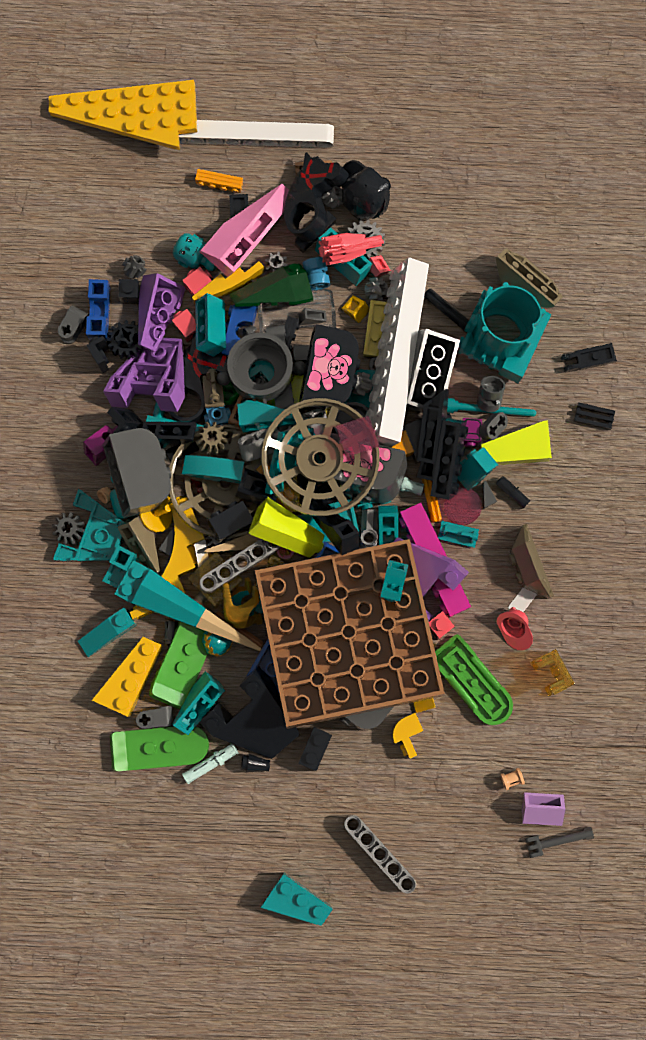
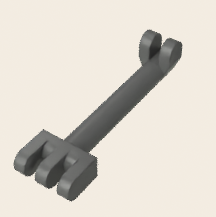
[525,827,594,858]

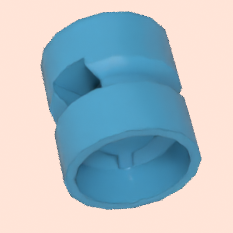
[302,257,330,290]

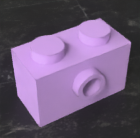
[521,792,565,826]

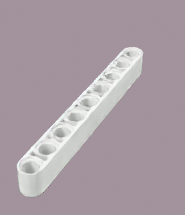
[179,120,334,148]

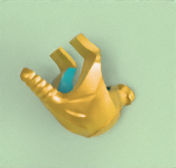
[223,577,262,629]

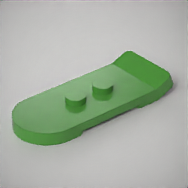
[149,621,208,709]
[435,634,513,725]
[110,726,209,772]

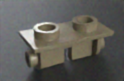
[202,368,224,408]

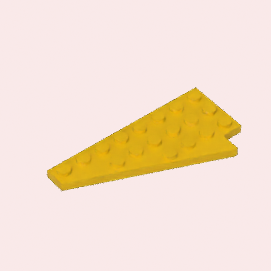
[49,80,198,150]

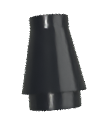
[241,753,270,773]

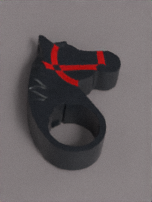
[284,152,349,242]
[169,333,228,424]

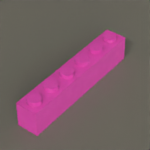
[398,503,471,618]

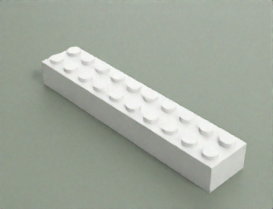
[364,258,429,447]

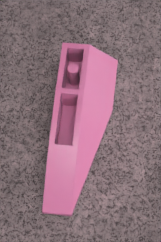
[199,184,289,277]

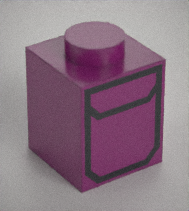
[462,418,482,448]

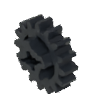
[106,320,144,360]

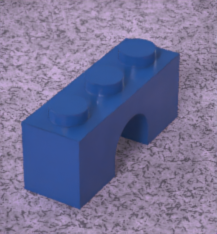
[86,279,111,340]
[221,305,258,356]

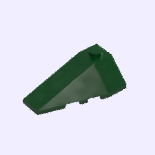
[230,263,313,307]

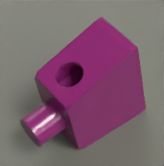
[83,425,118,466]

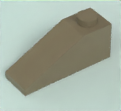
[117,514,160,573]

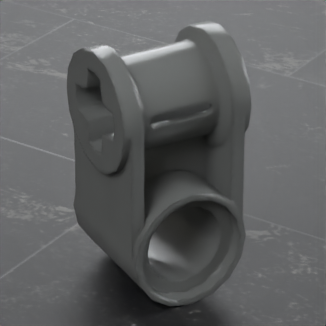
[58,305,89,344]
[136,706,174,729]

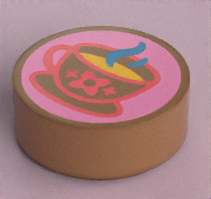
[276,547,295,561]

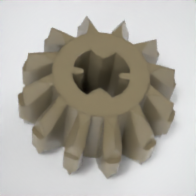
[195,422,228,455]

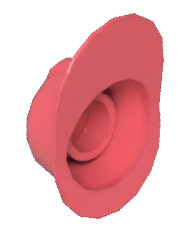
[497,607,533,650]

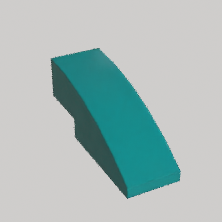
[182,455,244,484]

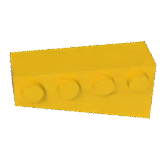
[92,637,163,717]

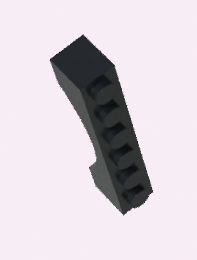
[285,470,360,555]

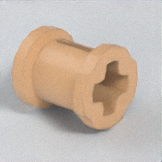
[500,768,525,791]

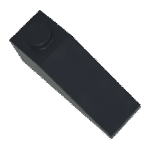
[142,421,197,449]

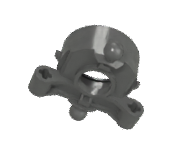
[216,325,306,409]

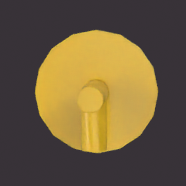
[139,496,172,532]

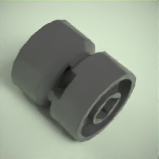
[477,376,505,412]

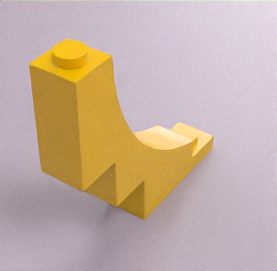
[130,496,205,621]

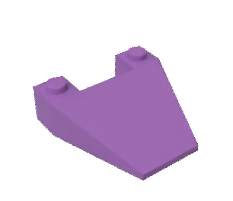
[103,338,185,412]
[394,537,469,622]

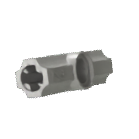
[360,509,378,549]

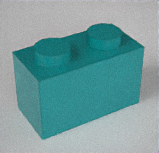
[458,447,498,491]

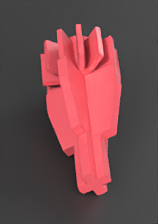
[318,233,384,266]

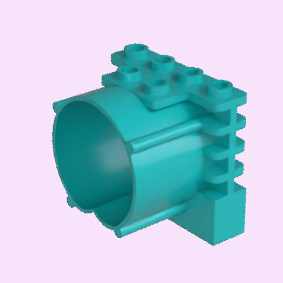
[458,282,552,384]

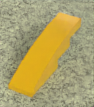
[192,261,264,304]

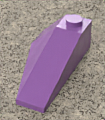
[138,273,185,351]

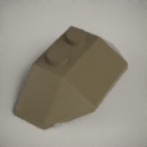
[495,248,563,308]
[508,524,554,599]

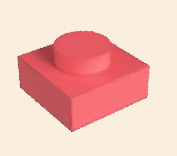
[368,255,391,277]

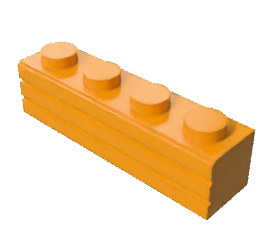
[195,169,243,193]

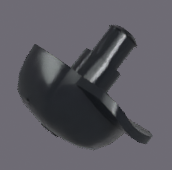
[341,160,391,220]

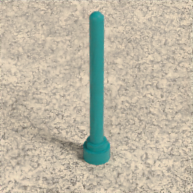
[447,398,536,417]

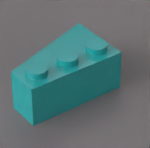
[261,872,333,926]

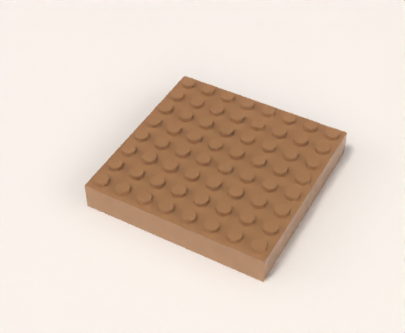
[255,539,445,729]

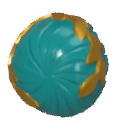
[202,631,233,657]

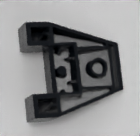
[200,666,299,759]

